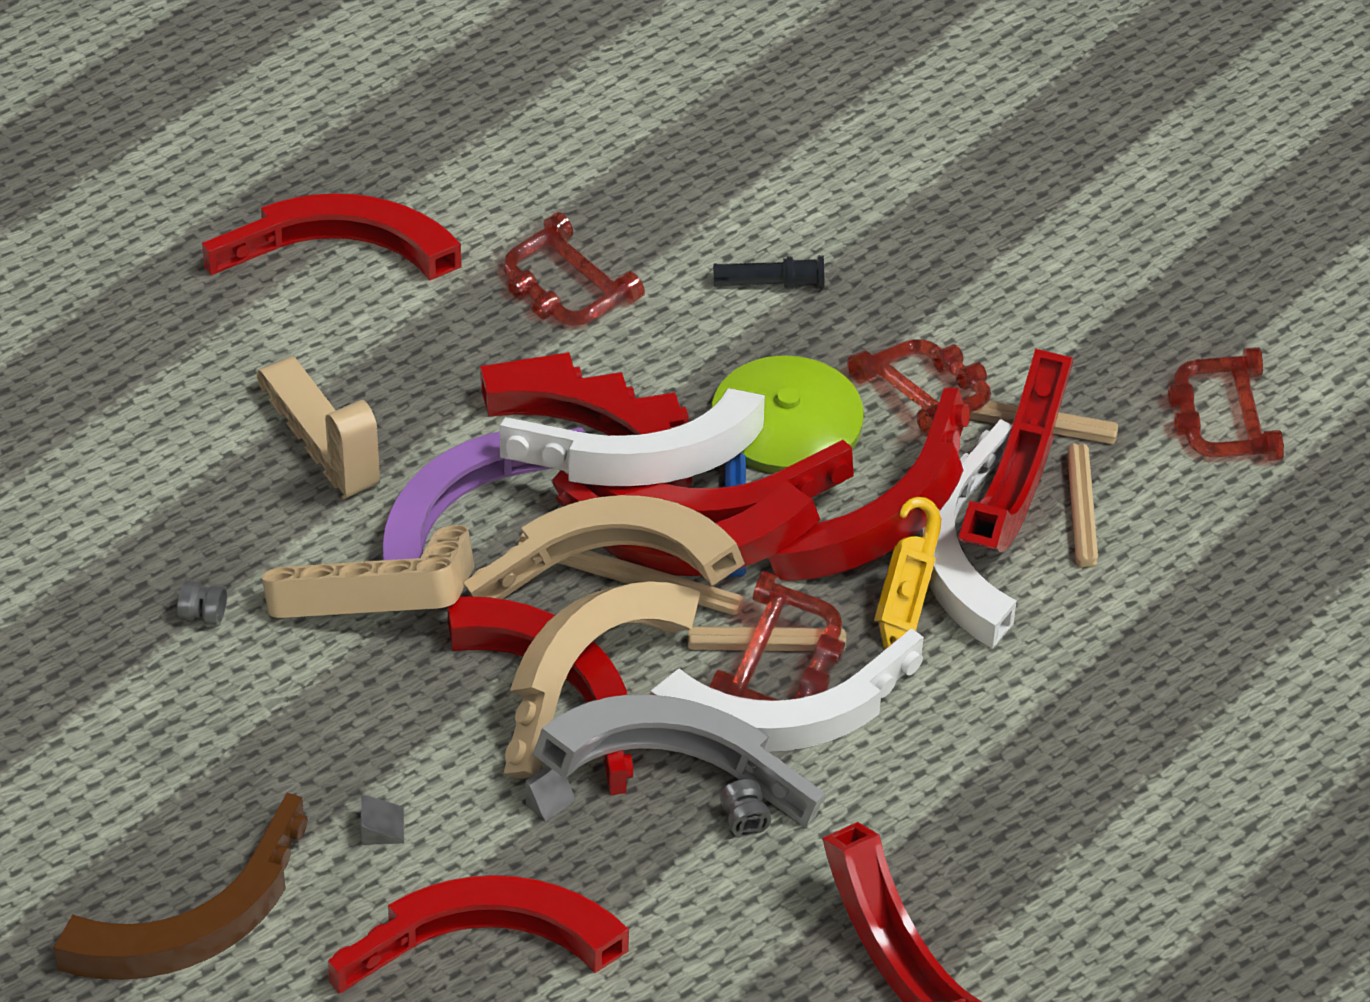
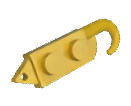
[874,497,942,650]

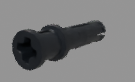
[713,255,825,289]

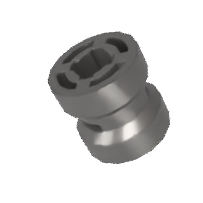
[177,579,228,625]
[720,779,771,837]

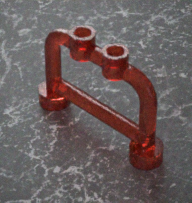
[502,212,645,326]
[847,339,992,437]
[1168,347,1284,461]
[710,570,845,701]

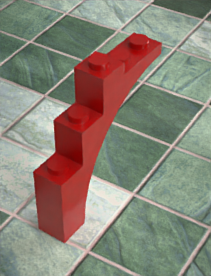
[480,352,692,488]

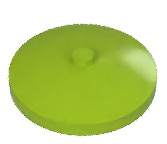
[712,355,864,474]

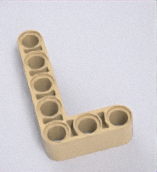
[256,356,380,499]
[262,525,474,618]

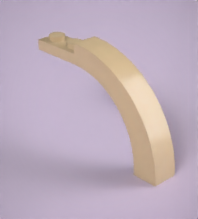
[463,495,745,599]
[503,581,701,779]

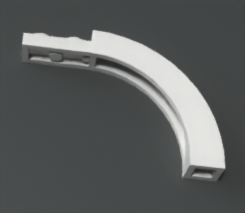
[500,388,765,486]
[920,419,1017,649]
[650,628,924,752]

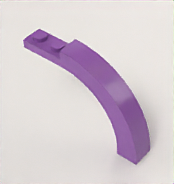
[383,427,585,560]

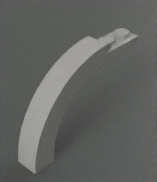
[533,695,825,828]

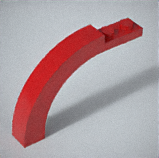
[202,193,462,281]
[959,348,1073,552]
[768,388,970,581]
[582,440,854,523]
[551,470,820,576]
[447,596,634,795]
[822,822,982,1002]
[328,875,629,994]

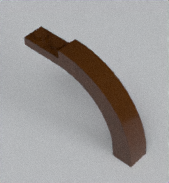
[53,793,308,980]

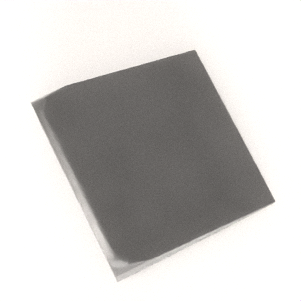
[526,765,575,821]
[361,795,404,845]

